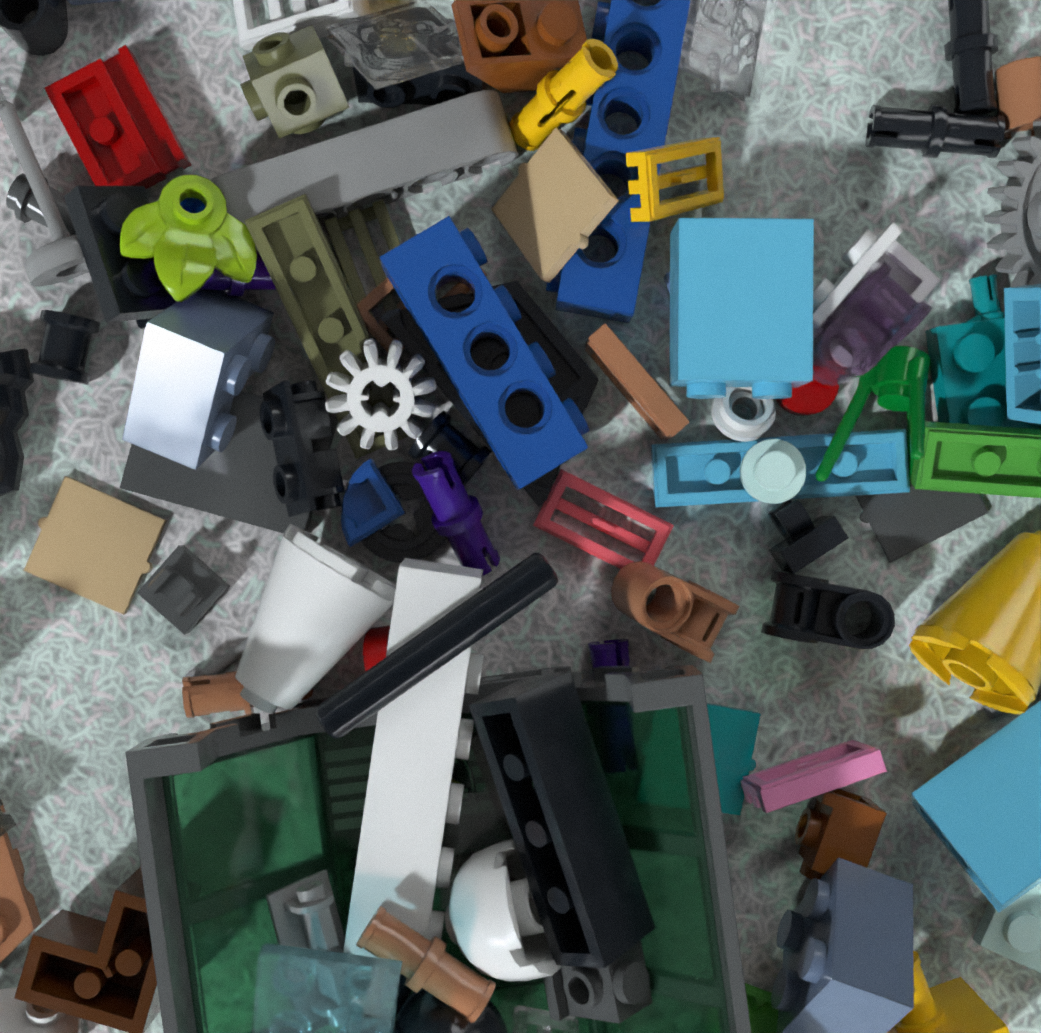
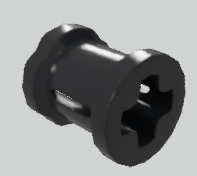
[29,310,100,385]
[408,410,492,486]

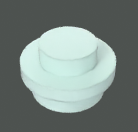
[740,439,806,504]

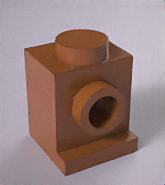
[795,788,887,880]

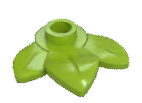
[120,175,257,302]

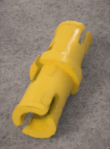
[509,38,618,151]

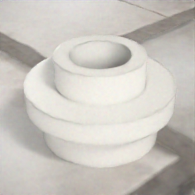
[711,387,776,442]

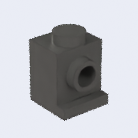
[543,940,653,1024]

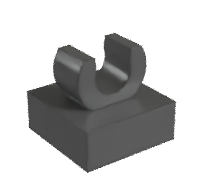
[137,545,230,634]

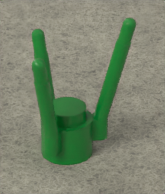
[815,346,931,482]

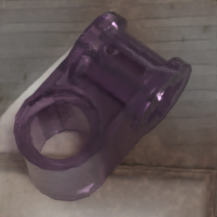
[813,261,932,386]

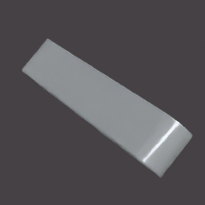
[210,90,519,226]

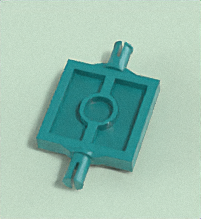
[925,274,1041,429]

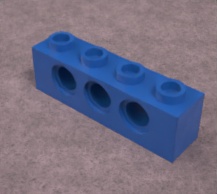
[380,216,590,490]

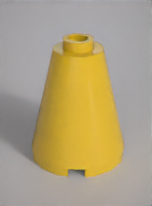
[909,530,1041,715]

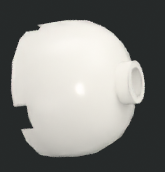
[445,838,562,981]

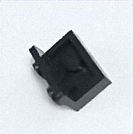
[64,186,177,329]

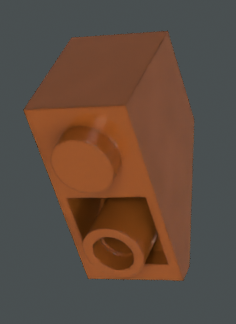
[451,0,587,93]

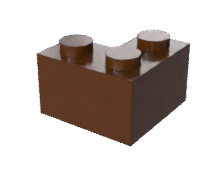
[14,867,200,1033]

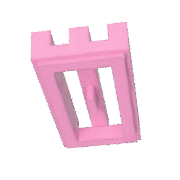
[740,740,887,813]

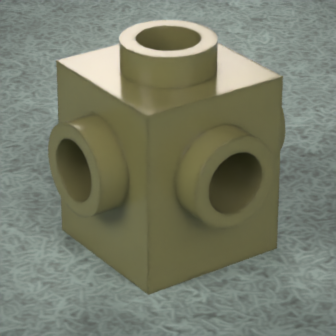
[240,24,349,139]

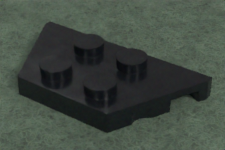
[380,280,599,506]

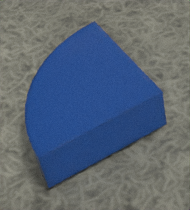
[341,458,407,547]

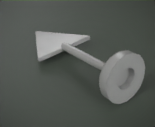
[0,87,89,286]

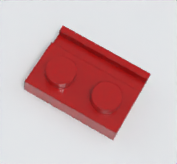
[44,45,192,190]

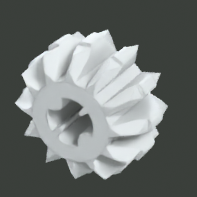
[325,338,437,451]

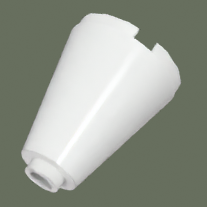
[235,524,396,714]

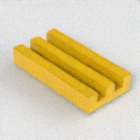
[626,137,724,222]

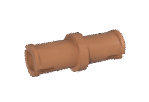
[356,906,496,1023]

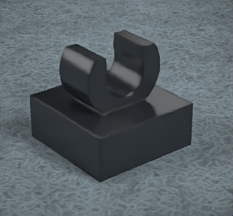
[768,500,849,574]

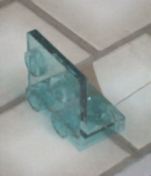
[252,943,403,1033]

